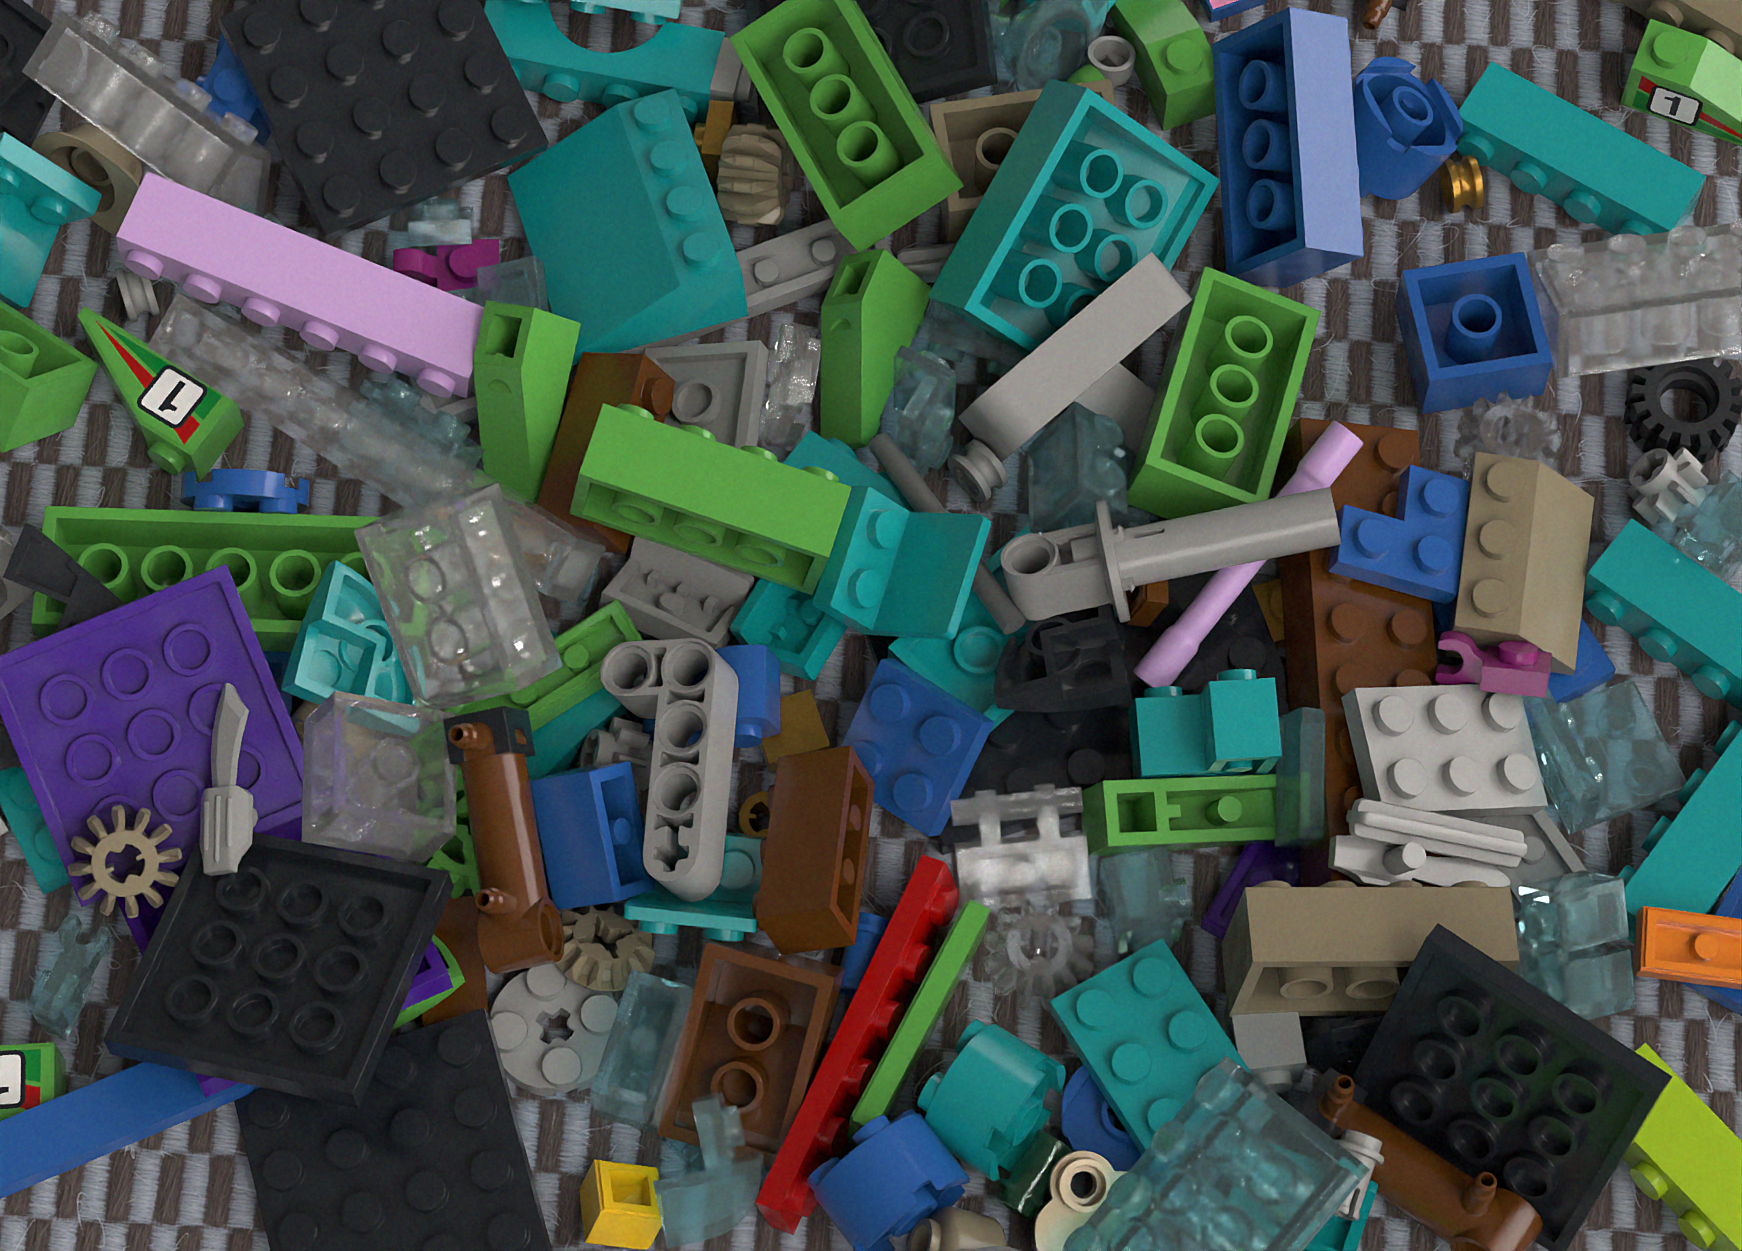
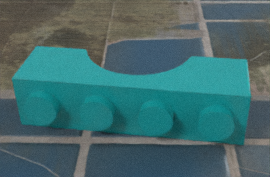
[484,0,726,124]

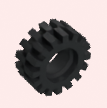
[1624,344,1742,464]

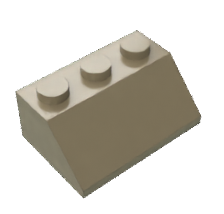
[1445,452,1594,675]

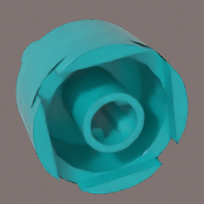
[917,1019,1066,1181]

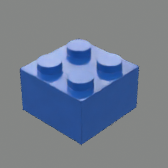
[1394,252,1553,414]

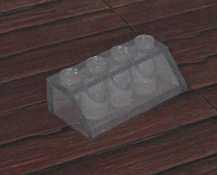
[22,10,272,217]

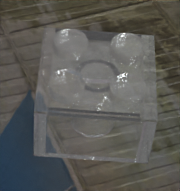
[302,691,457,862]

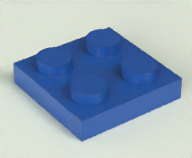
[840,658,994,837]

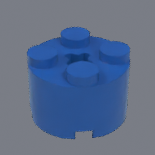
[1352,56,1463,200]
[807,1109,970,1251]

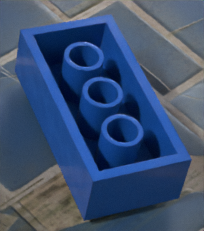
[1212,7,1364,288]

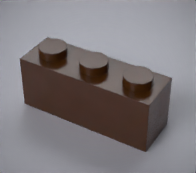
[531,352,676,553]
[752,745,875,955]

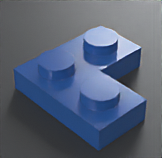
[1328,465,1470,605]

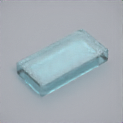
[1275,707,1325,848]

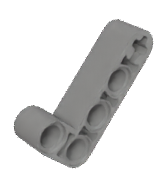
[958,252,1193,463]
[600,638,739,902]

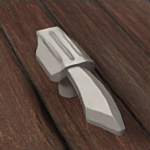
[200,683,258,876]
[1328,835,1510,887]

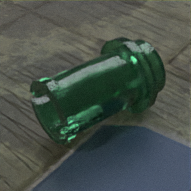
[996,1130,1073,1221]

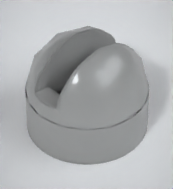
[1086,36,1136,89]

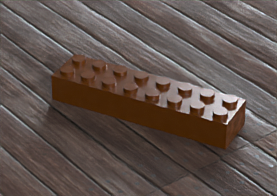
[1274,417,1451,887]

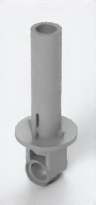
[1001,487,1341,622]

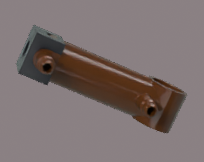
[443,706,565,975]
[1282,1067,1543,1251]

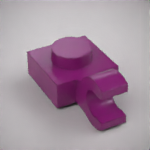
[393,239,500,305]
[1435,631,1552,698]

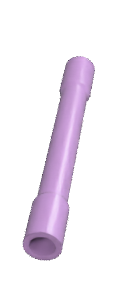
[1132,420,1363,688]

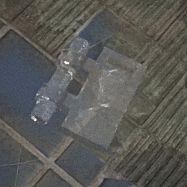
[950,783,1092,910]

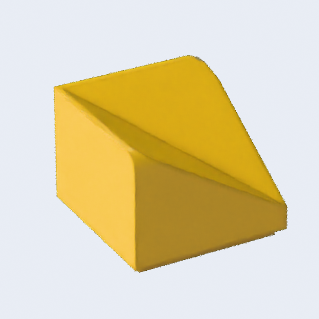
[579,1159,664,1250]

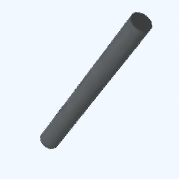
[868,433,1025,634]

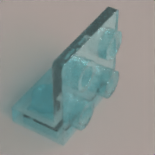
[1521,680,1687,835]

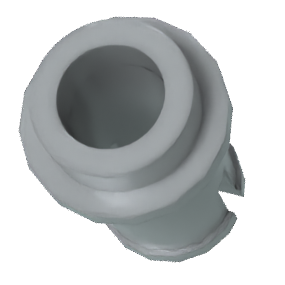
[1316,1129,1384,1221]

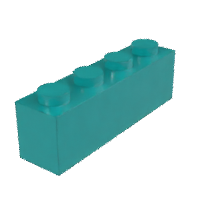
[1456,61,1707,260]
[1583,518,1742,712]
[1604,719,1742,944]

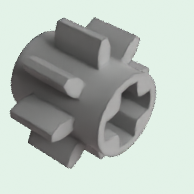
[1626,447,1708,525]
[579,717,653,793]

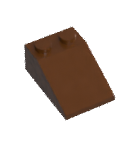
[656,939,846,1167]

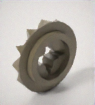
[555,903,655,992]

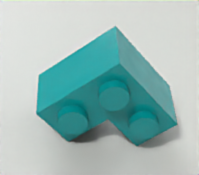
[1128,669,1282,779]

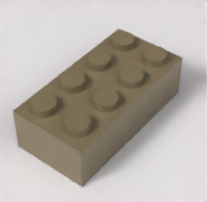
[1221,880,1520,1017]

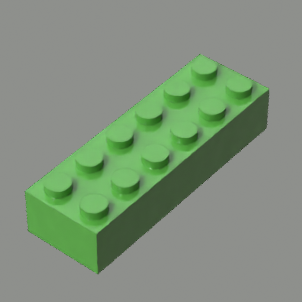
[31,506,435,666]

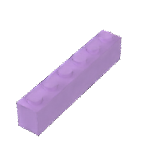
[116,171,484,399]

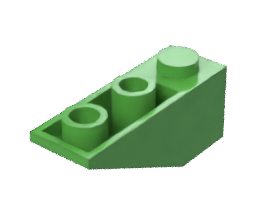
[820,249,932,449]
[473,300,581,507]

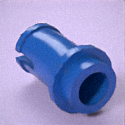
[840,912,890,998]

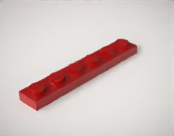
[755,854,959,1235]

